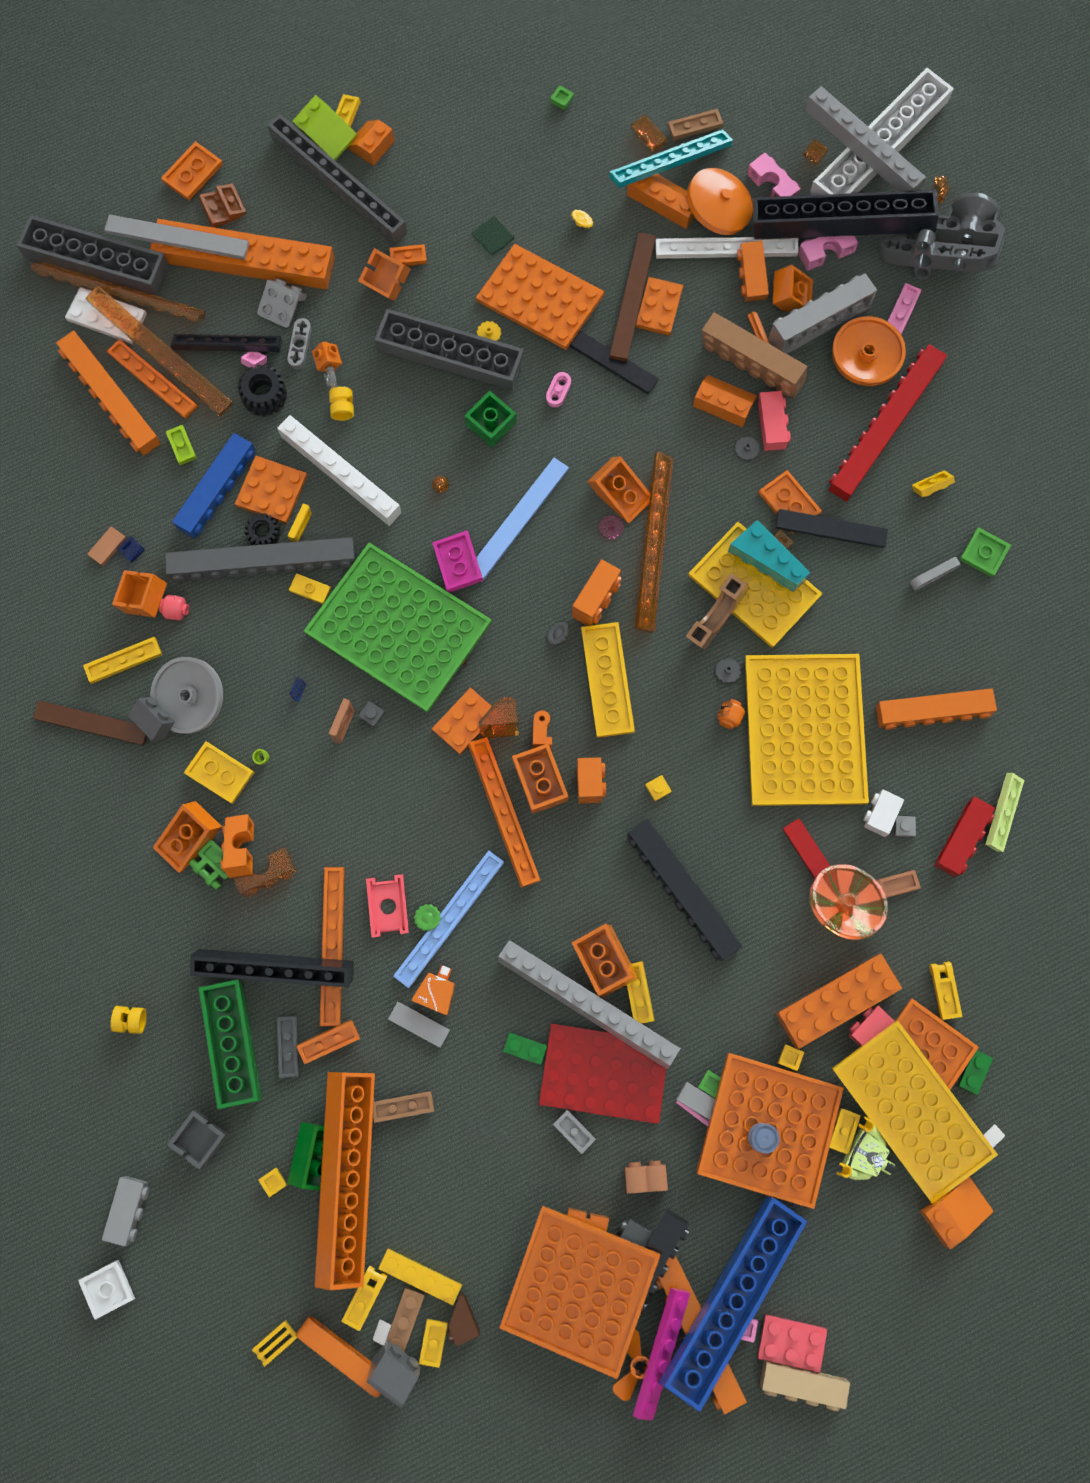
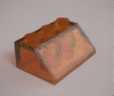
[478,697,519,739]

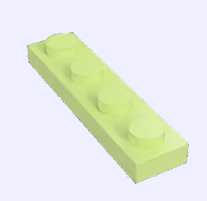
[985,773,1024,852]

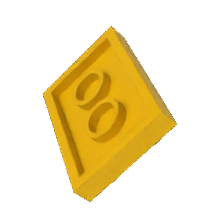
[184,741,255,804]

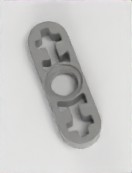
[287,318,312,370]
[910,557,961,591]

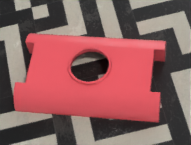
[366,874,409,938]

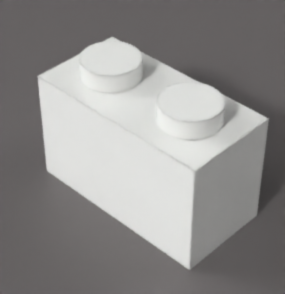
[863,790,904,837]

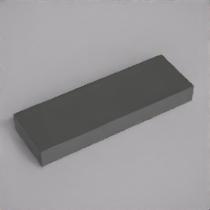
[277,1016,300,1078]

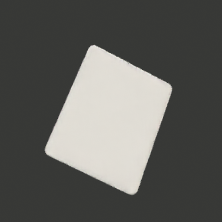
[984,1125,1005,1148]
[373,1319,391,1346]

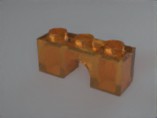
[233,847,297,897]

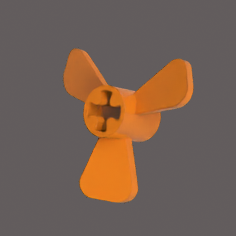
[613,1329,672,1401]

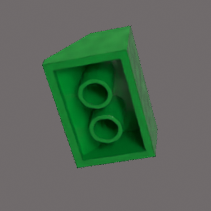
[287,1122,324,1191]

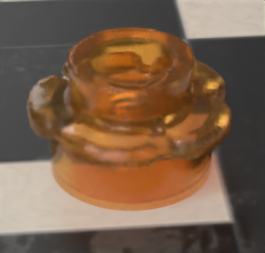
[432,476,449,493]

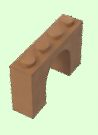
[685,573,750,650]

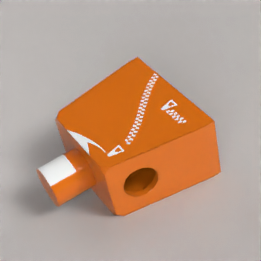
[411,965,455,1016]

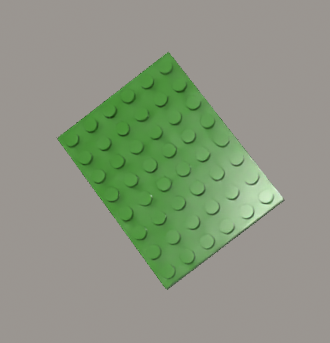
[304,542,492,713]

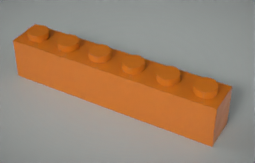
[875,688,997,730]

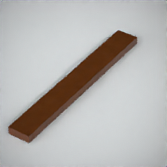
[609,232,656,362]

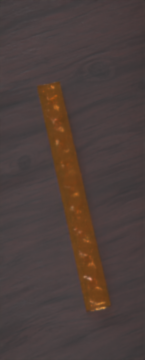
[31,262,206,322]
[85,286,233,417]
[635,452,674,633]

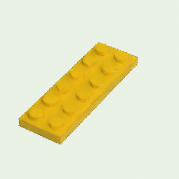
[581,622,635,738]

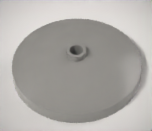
[150,657,223,734]

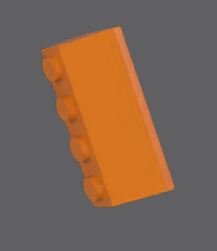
[627,174,695,229]

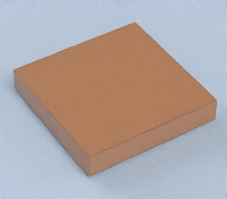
[329,698,355,744]

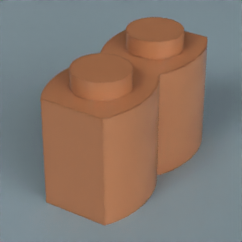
[624,1160,668,1193]

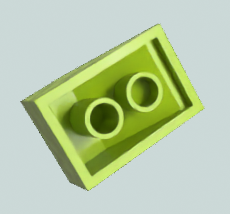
[292,95,358,161]

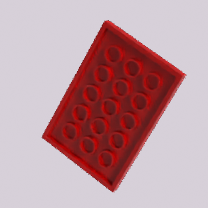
[539,1024,666,1124]

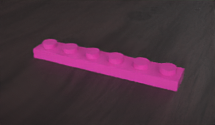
[633,1288,690,1420]

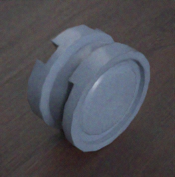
[747,1123,779,1154]

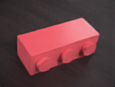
[757,391,791,451]

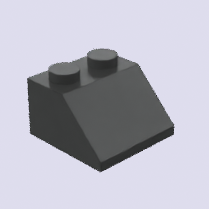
[367,1341,421,1408]

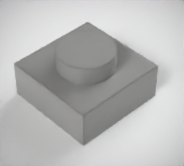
[894,816,916,837]

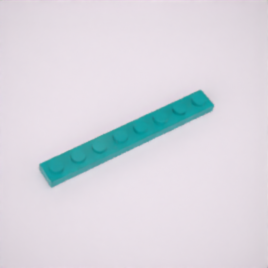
[609,129,733,188]

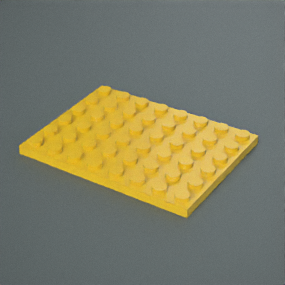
[745,654,869,806]

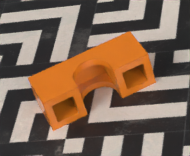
[221,814,254,878]

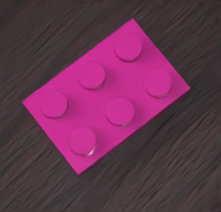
[433,531,484,593]

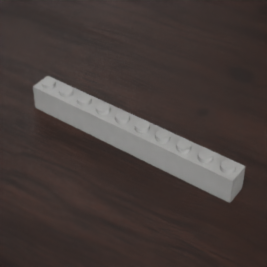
[498,940,681,1070]

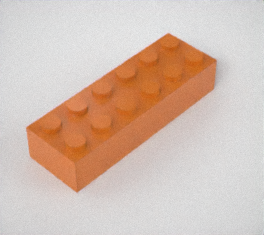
[775,954,902,1049]

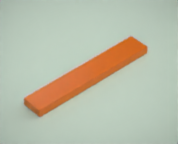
[107,339,198,420]

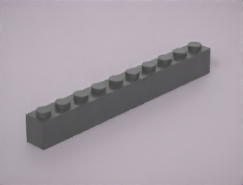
[267,114,407,244]
[166,537,356,582]

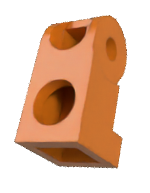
[533,710,552,749]

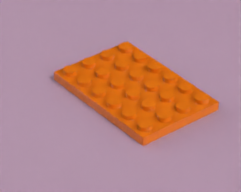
[476,244,604,350]

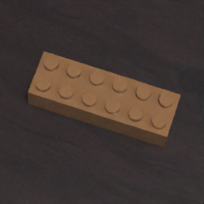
[702,312,808,398]

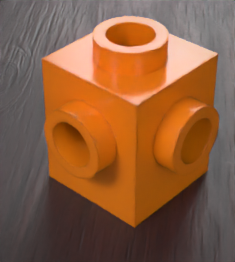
[312,342,342,373]

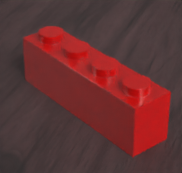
[934,796,995,877]

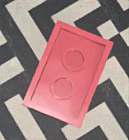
[757,1314,827,1373]

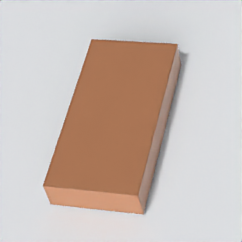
[87,526,127,566]
[876,870,921,899]

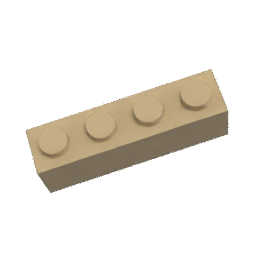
[759,1360,850,1411]

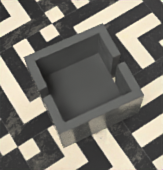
[167,1110,230,1170]

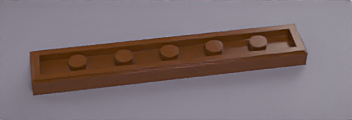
[33,701,147,746]

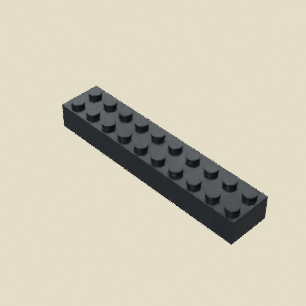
[753,190,939,240]

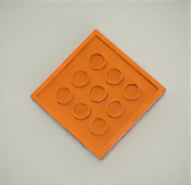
[895,998,979,1090]

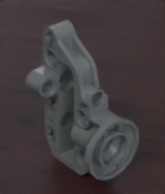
[881,192,1005,280]

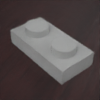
[553,1110,596,1154]

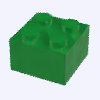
[464,391,517,447]

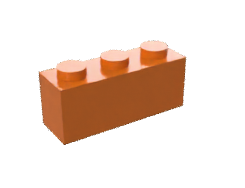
[737,241,769,302]

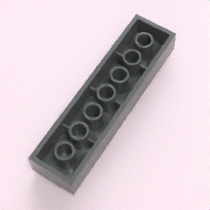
[17,215,169,296]
[374,309,525,391]

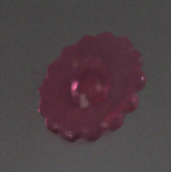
[598,515,624,539]

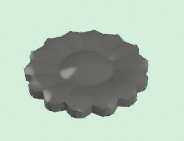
[735,436,760,461]
[546,622,569,646]
[715,658,741,684]

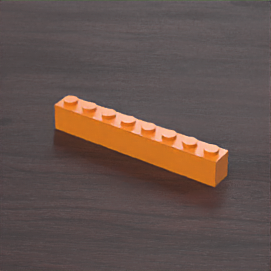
[56,330,161,456]
[656,1255,747,1415]

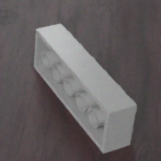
[768,273,877,354]

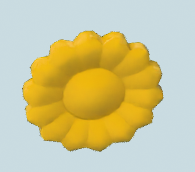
[571,209,594,228]
[477,321,501,341]

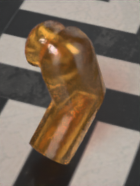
[934,175,950,202]

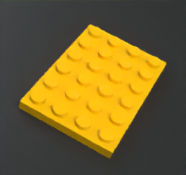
[688,522,823,648]

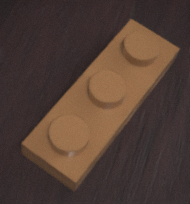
[668,109,723,141]
[373,1091,435,1123]
[385,1287,425,1352]

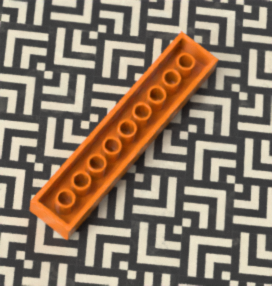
[150,219,335,290]
[315,1072,375,1290]

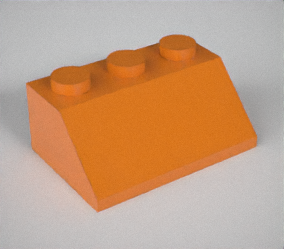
[693,375,757,428]

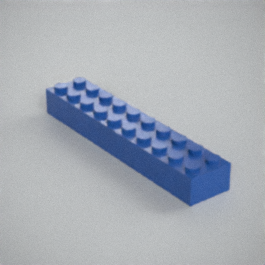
[659,1197,807,1412]

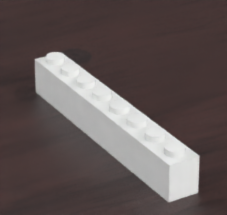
[278,415,401,526]

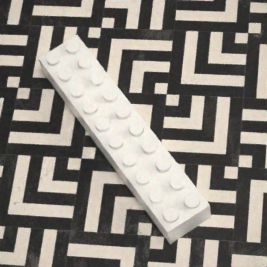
[810,68,954,195]

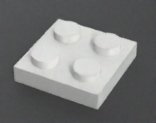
[78,1260,135,1320]

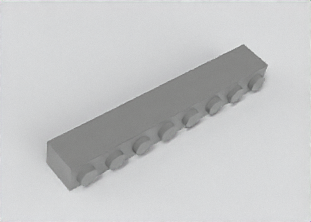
[805,86,926,191]

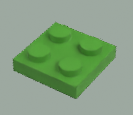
[959,527,1011,578]

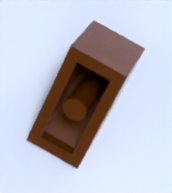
[447,1293,480,1347]

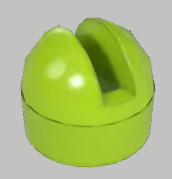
[252,749,269,765]

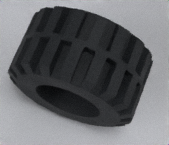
[238,365,287,416]

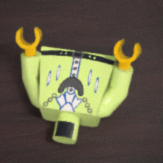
[837,1117,895,1180]

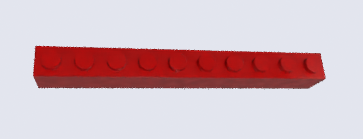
[829,344,948,502]

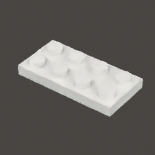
[65,287,147,344]

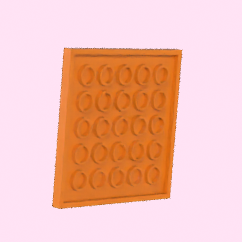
[696,1053,844,1209]
[500,1206,661,1379]

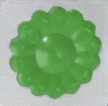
[414,904,441,931]

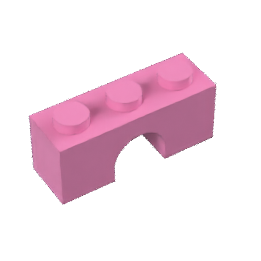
[747,153,800,197]
[798,236,858,271]

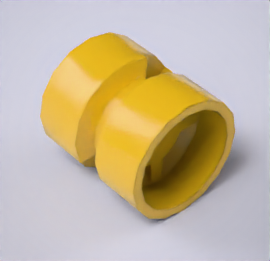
[329,387,354,421]
[111,1006,146,1034]

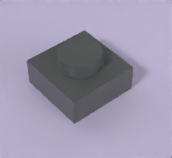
[358,701,385,728]

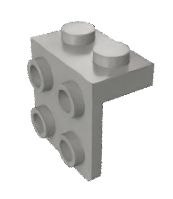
[257,278,307,328]

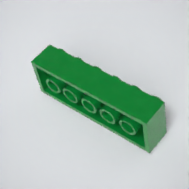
[199,979,262,1109]

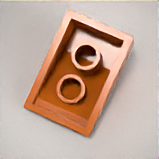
[587,456,654,523]
[153,801,222,873]
[919,1177,994,1249]

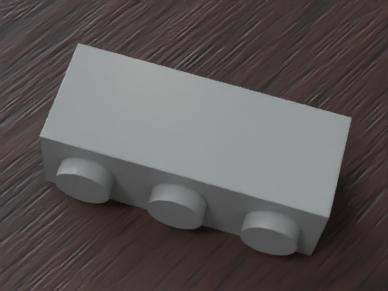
[102,1176,150,1246]

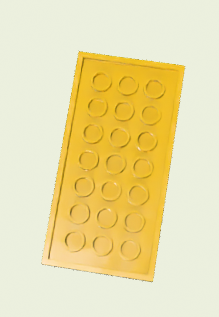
[832,1020,998,1204]

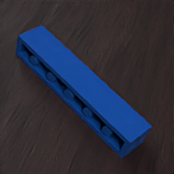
[172,433,256,539]

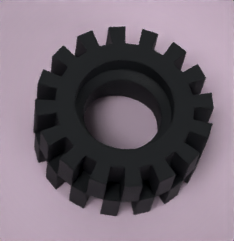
[244,513,280,546]

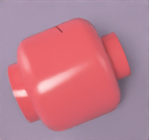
[159,595,189,621]

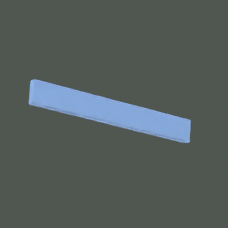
[476,458,569,582]
[393,851,504,988]

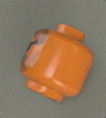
[717,699,745,729]

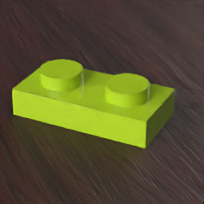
[165,425,197,465]

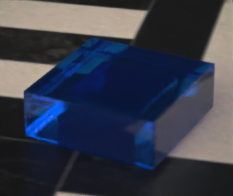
[117,536,145,563]
[289,678,306,702]

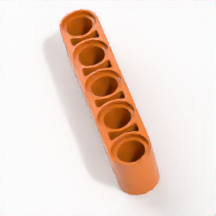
[296,1316,381,1398]

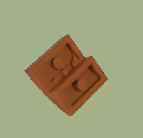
[199,183,246,228]

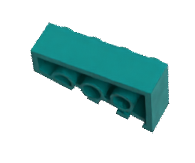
[728,520,810,592]

